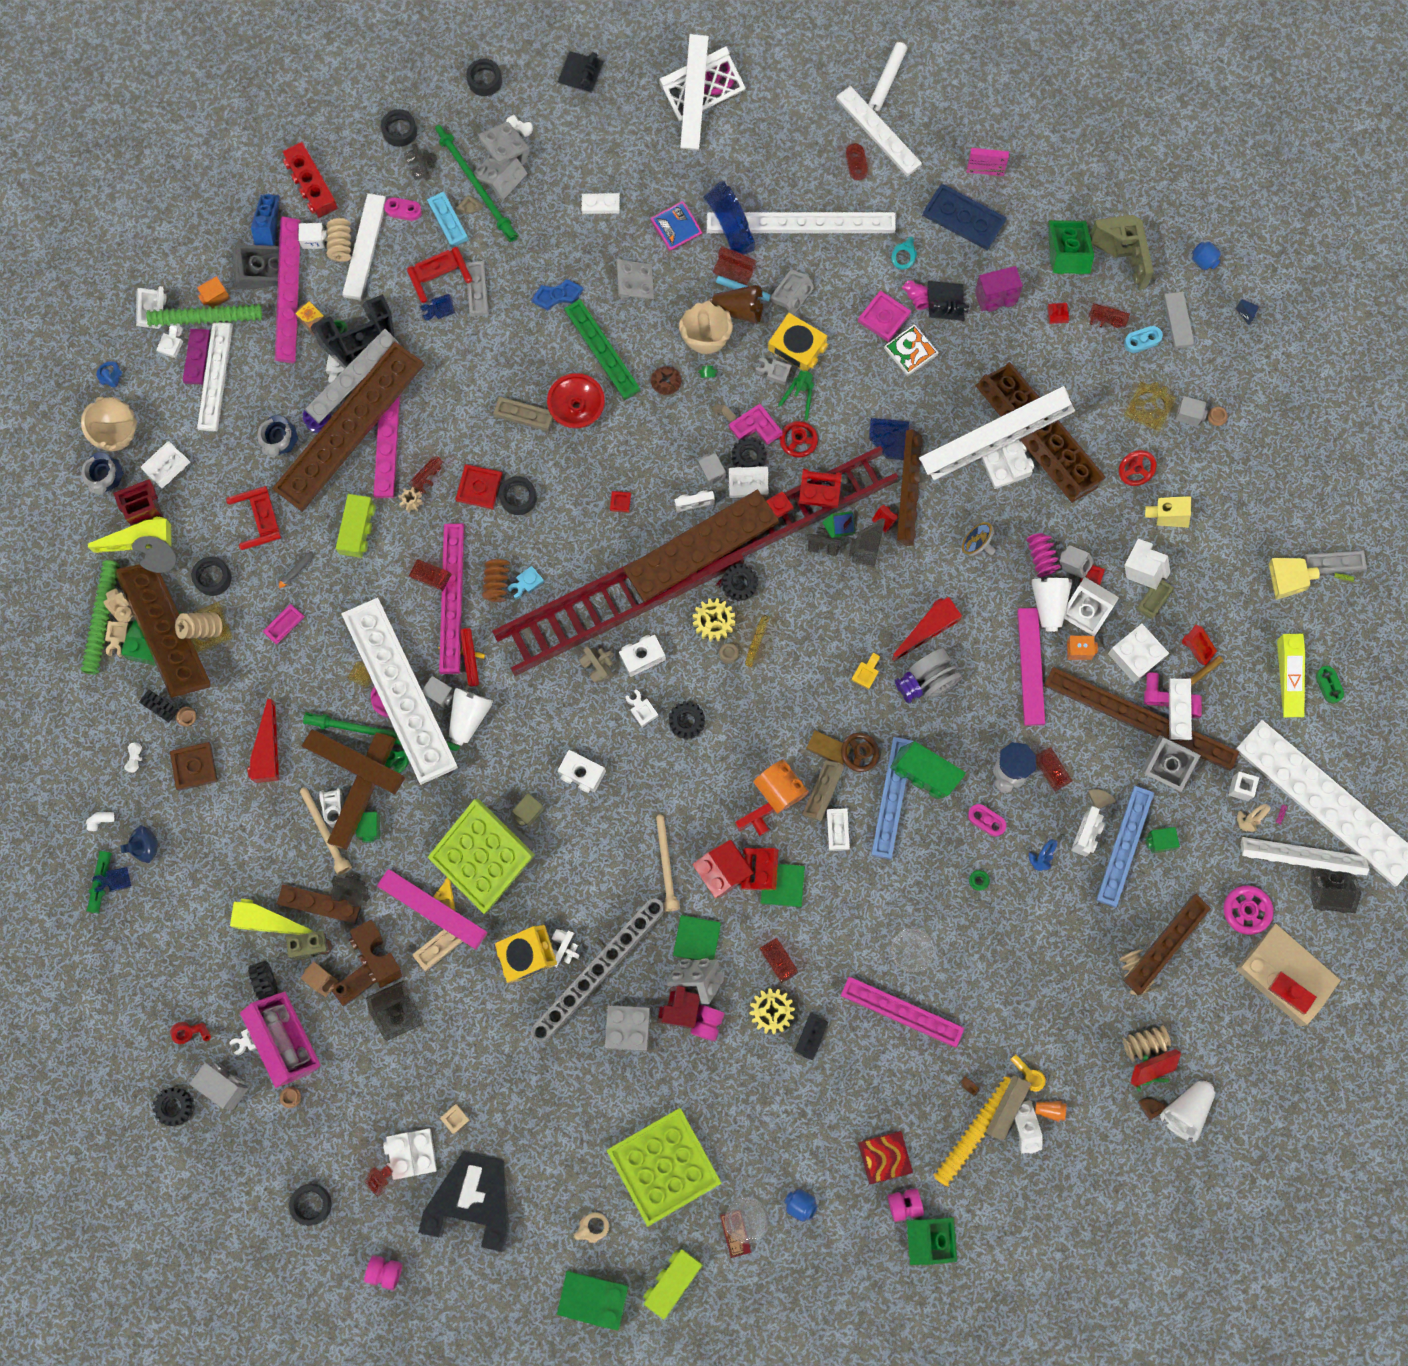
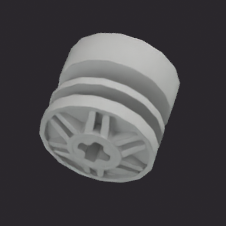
[909,648,963,700]

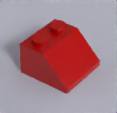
[692,840,754,898]

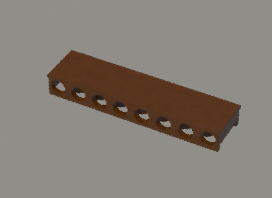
[975,362,1106,503]

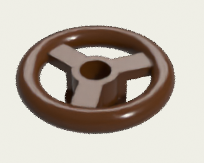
[841,733,879,772]

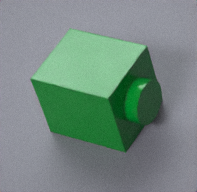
[356,812,380,843]
[1146,827,1180,854]

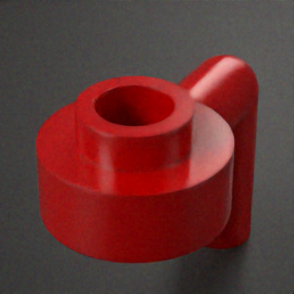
[170,1022,211,1044]

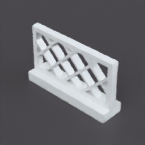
[660,47,746,122]

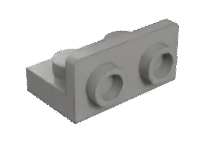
[770,269,814,315]

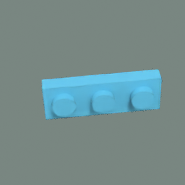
[427,192,468,248]

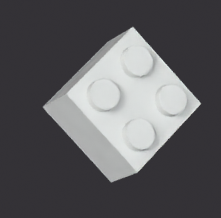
[1108,624,1169,684]

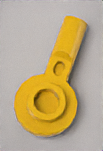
[1010,1054,1046,1092]

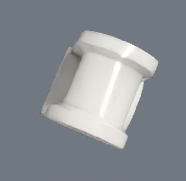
[320,788,344,828]

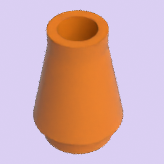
[1035,1101,1067,1122]

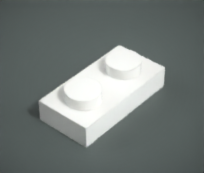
[582,193,620,214]
[675,490,715,512]
[827,809,850,851]

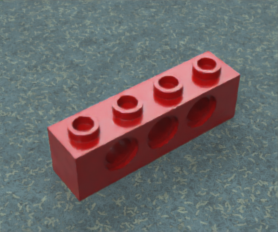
[282,142,338,219]

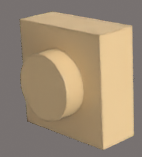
[440,1104,470,1135]

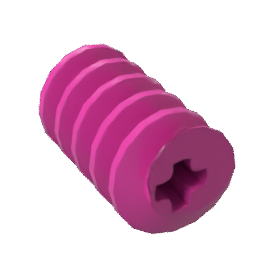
[1026,533,1061,577]

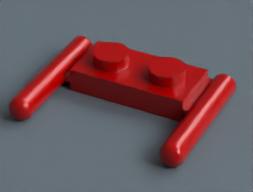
[406,247,472,303]
[226,486,282,550]

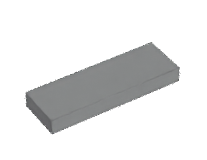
[465,261,489,317]
[1163,292,1194,349]
[1303,550,1367,574]

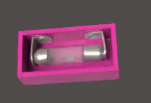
[240,992,321,1088]

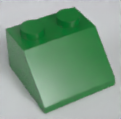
[907,1217,957,1265]

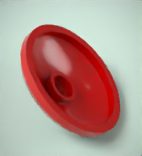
[547,373,605,429]

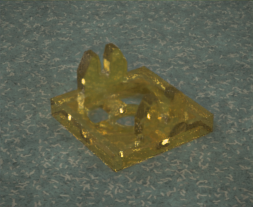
[1124,381,1176,432]
[190,601,234,653]

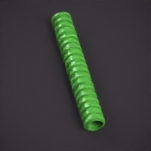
[146,304,262,327]
[81,560,120,675]

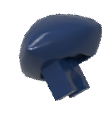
[120,825,158,863]

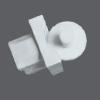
[552,929,580,968]

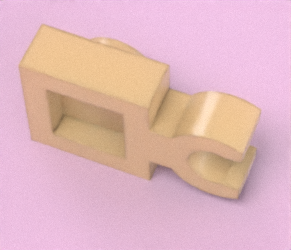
[105,621,130,657]

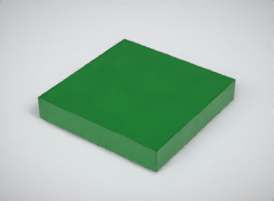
[761,864,805,908]
[673,915,721,960]

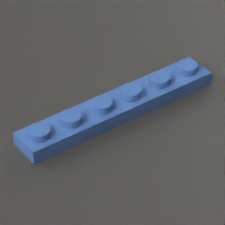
[871,737,913,860]
[1096,786,1154,908]

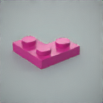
[728,404,782,445]

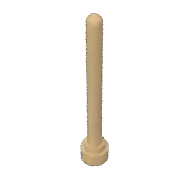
[300,787,352,875]
[656,814,680,912]

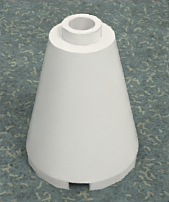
[1032,578,1072,632]
[449,688,493,746]
[1160,1081,1215,1142]

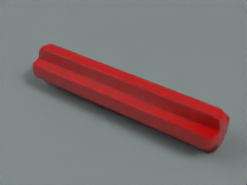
[460,628,479,687]

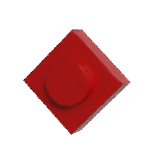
[766,491,793,518]

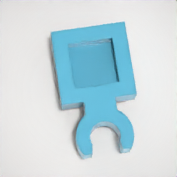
[507,566,544,599]

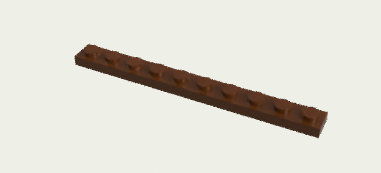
[1044,667,1239,771]

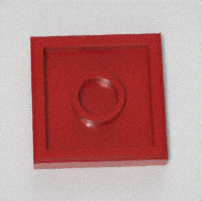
[455,464,503,510]

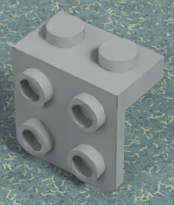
[479,121,529,165]
[474,154,528,200]
[666,959,724,1004]

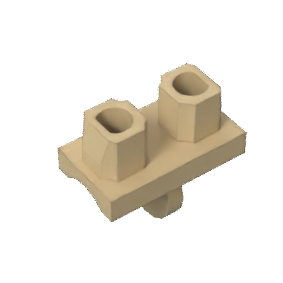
[103,589,135,623]

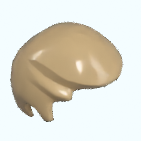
[679,300,733,354]
[81,397,137,451]

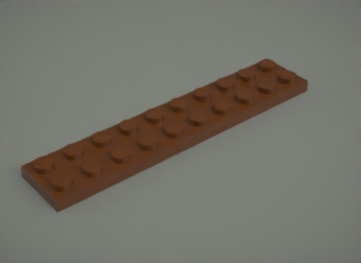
[272,342,425,512]

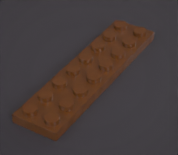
[623,489,779,603]
[116,564,211,698]

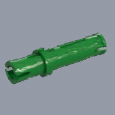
[86,851,112,914]

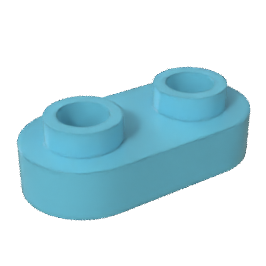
[1124,326,1163,353]

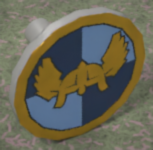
[962,522,996,556]

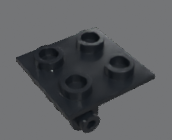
[557,51,604,93]
[928,281,969,321]

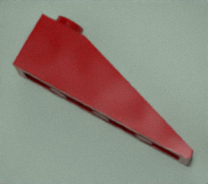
[892,597,962,662]
[247,699,279,783]

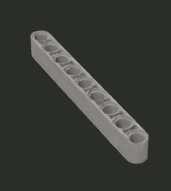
[531,899,664,1043]

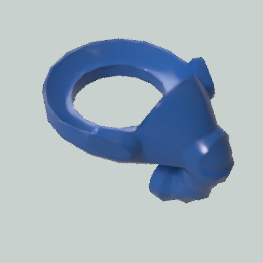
[96,361,122,388]
[1029,839,1057,871]

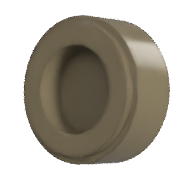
[719,643,739,664]

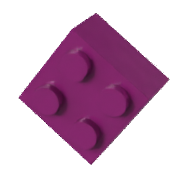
[975,266,1023,312]

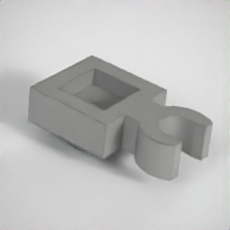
[756,358,792,385]

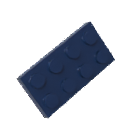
[922,183,1007,251]

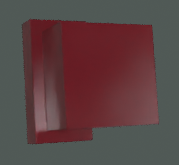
[113,479,164,526]
[657,986,700,1029]

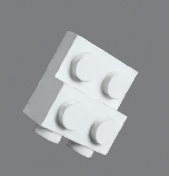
[981,439,1034,489]
[1071,806,1105,857]
[383,1129,437,1180]

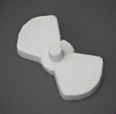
[506,115,533,137]
[124,742,142,773]

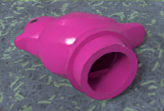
[902,280,928,310]

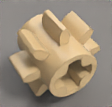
[398,487,423,513]

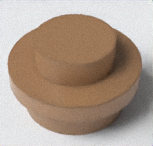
[1207,407,1228,426]
[176,706,196,727]
[280,1087,301,1108]

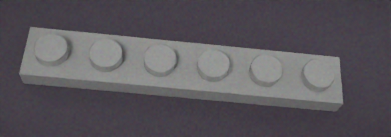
[304,329,399,423]

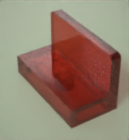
[713,246,756,286]

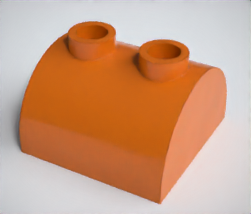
[753,759,809,814]

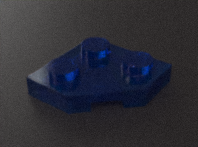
[869,418,909,460]

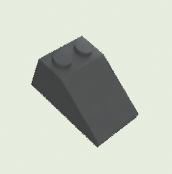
[231,244,279,290]

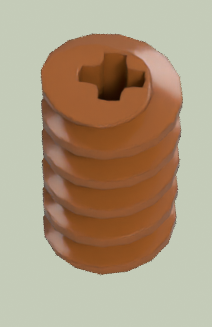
[482,559,510,602]

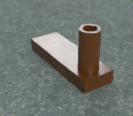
[331,952,385,1007]

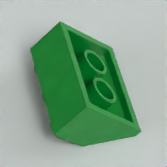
[890,741,966,799]

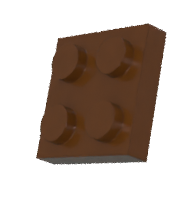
[170,742,218,791]

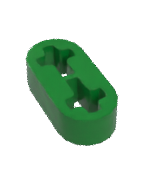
[1316,666,1344,704]

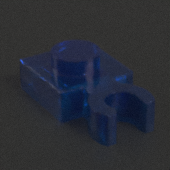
[420,294,455,321]
[92,867,132,892]

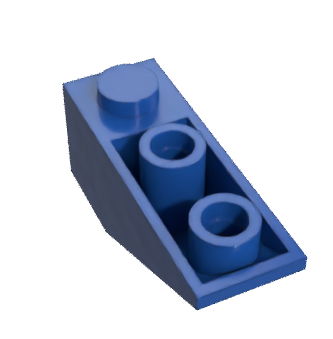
[251,194,279,246]

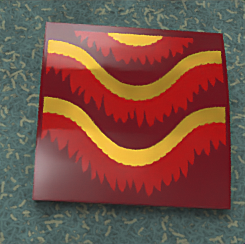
[858,1131,913,1185]

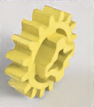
[693,598,735,642]
[749,988,795,1035]

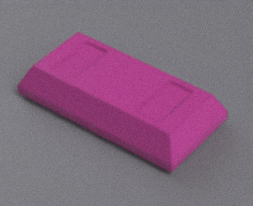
[262,604,304,645]

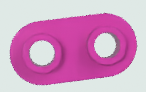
[384,198,422,221]
[968,804,1006,837]

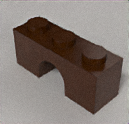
[349,919,403,989]

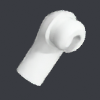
[86,812,114,831]

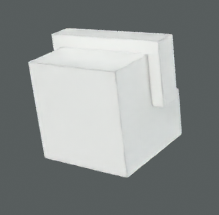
[1124,539,1170,589]

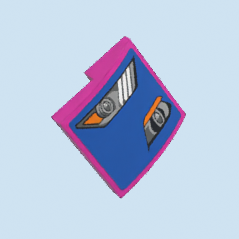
[650,201,702,251]

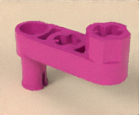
[1144,673,1202,718]

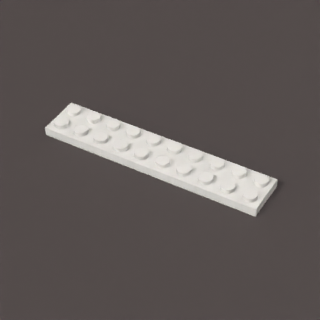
[341,598,458,785]
[1235,720,1408,887]

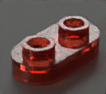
[845,143,868,180]

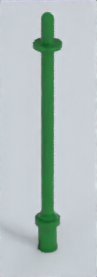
[435,125,519,242]
[303,712,460,751]

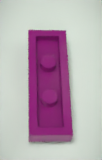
[182,328,211,385]

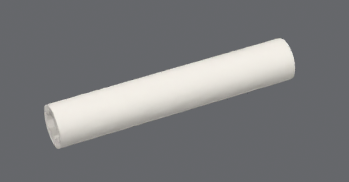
[868,42,907,111]

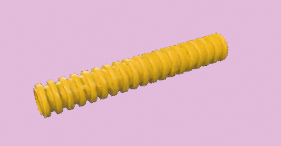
[933,1076,1011,1187]

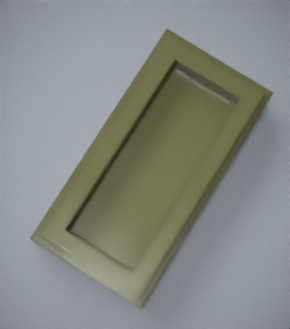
[1136,579,1175,620]

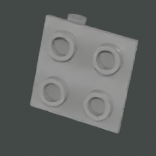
[616,259,654,301]

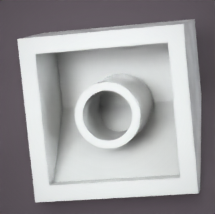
[1064,577,1119,636]

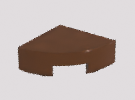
[959,1076,980,1096]
[1138,1099,1167,1120]

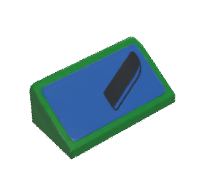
[822,511,855,538]

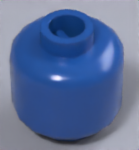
[1192,241,1221,270]
[785,1189,818,1222]

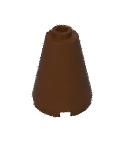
[709,285,763,324]

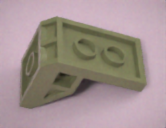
[1090,215,1154,290]

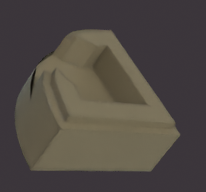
[456,195,483,214]
[711,404,737,422]
[1087,789,1116,809]

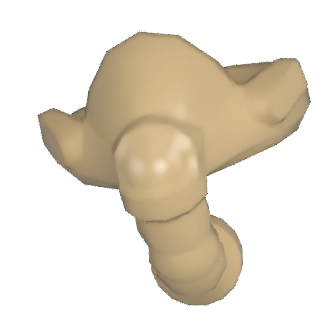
[1237,804,1270,832]
[574,1212,609,1243]

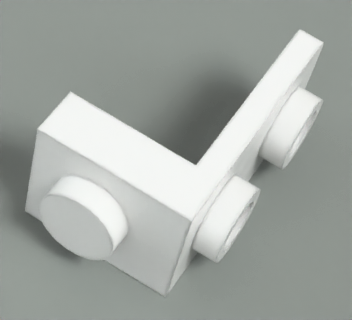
[1015,1101,1042,1154]

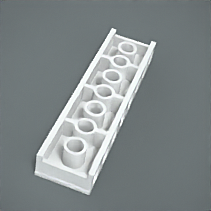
[919,386,1075,480]

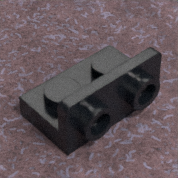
[794,1012,828,1060]

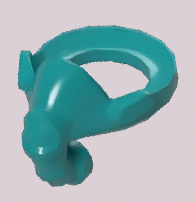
[891,237,917,270]

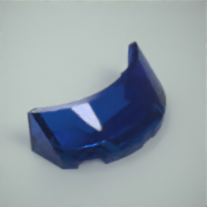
[703,180,755,259]

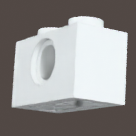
[619,635,666,677]
[558,750,606,793]

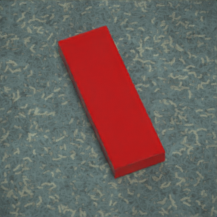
[1130,1049,1181,1087]

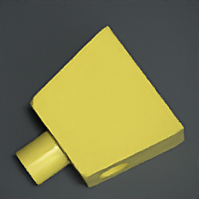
[1145,497,1191,528]
[1269,558,1320,599]

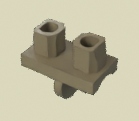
[579,646,614,683]

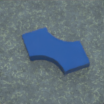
[531,279,584,311]

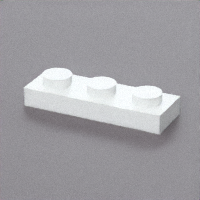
[1169,679,1192,740]

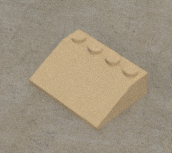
[1236,923,1341,1027]

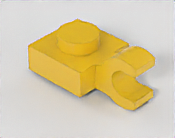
[851,653,880,690]

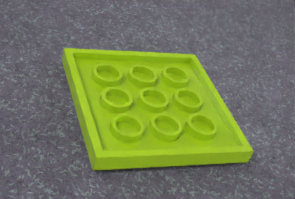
[428,798,535,914]
[606,1108,722,1227]

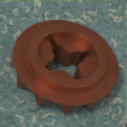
[651,365,681,395]

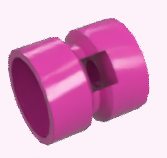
[690,1005,725,1042]
[888,1188,924,1222]
[364,1255,402,1291]

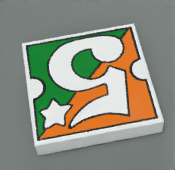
[884,324,938,376]

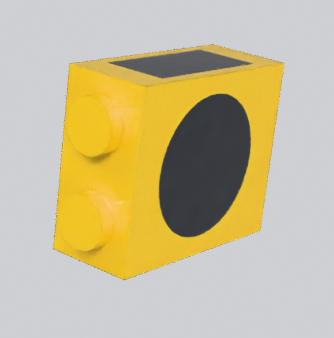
[768,313,828,371]
[495,925,557,983]

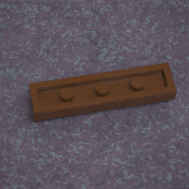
[277,884,362,924]

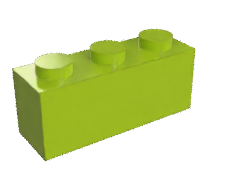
[336,494,376,558]
[643,1249,703,1320]

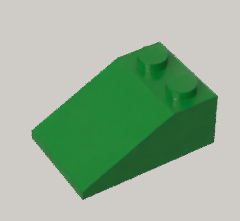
[1048,220,1094,275]
[121,611,182,666]
[557,1271,629,1331]

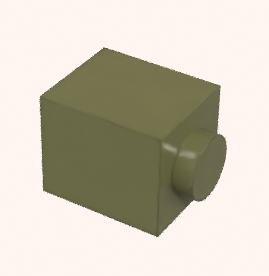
[512,794,545,827]

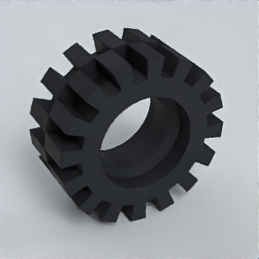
[732,437,767,468]
[721,564,758,602]
[139,689,178,723]
[669,701,705,740]
[248,960,278,1000]
[152,1087,194,1126]

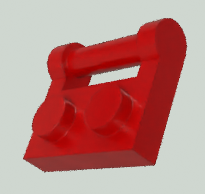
[799,468,842,508]
[740,848,779,890]

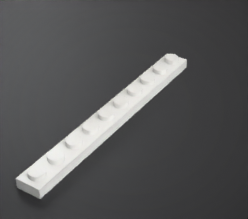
[707,212,895,233]

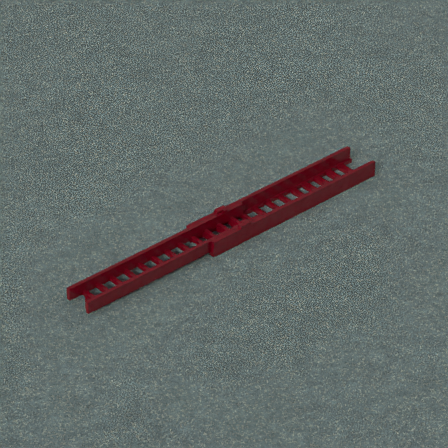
[492,446,898,676]

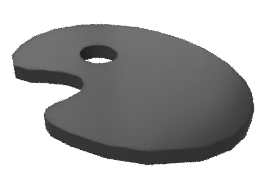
[132,536,177,573]

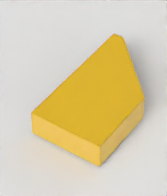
[433,878,456,912]

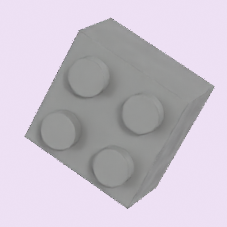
[1141,735,1200,792]
[605,1006,651,1052]
[190,1062,248,1110]

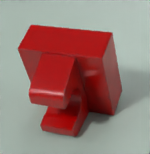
[1047,303,1069,324]
[872,504,898,533]

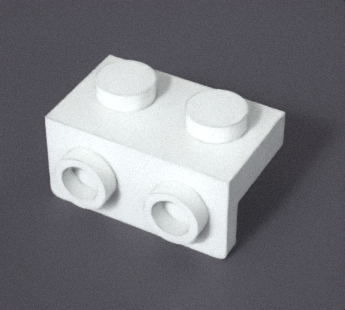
[136,286,166,329]
[141,441,190,488]
[729,466,769,498]

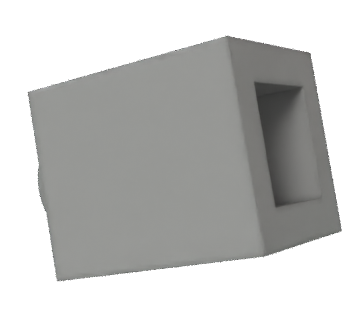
[1175,396,1208,427]
[698,453,726,487]
[1059,545,1094,579]
[422,676,454,709]

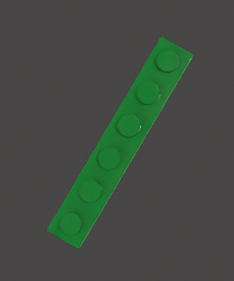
[564,299,640,401]

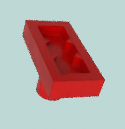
[1182,625,1217,666]
[735,803,774,837]
[1268,971,1317,1015]

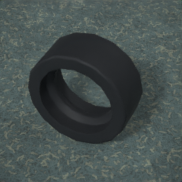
[466,58,502,97]
[381,109,418,147]
[499,476,537,515]
[191,556,232,596]
[289,1184,332,1226]

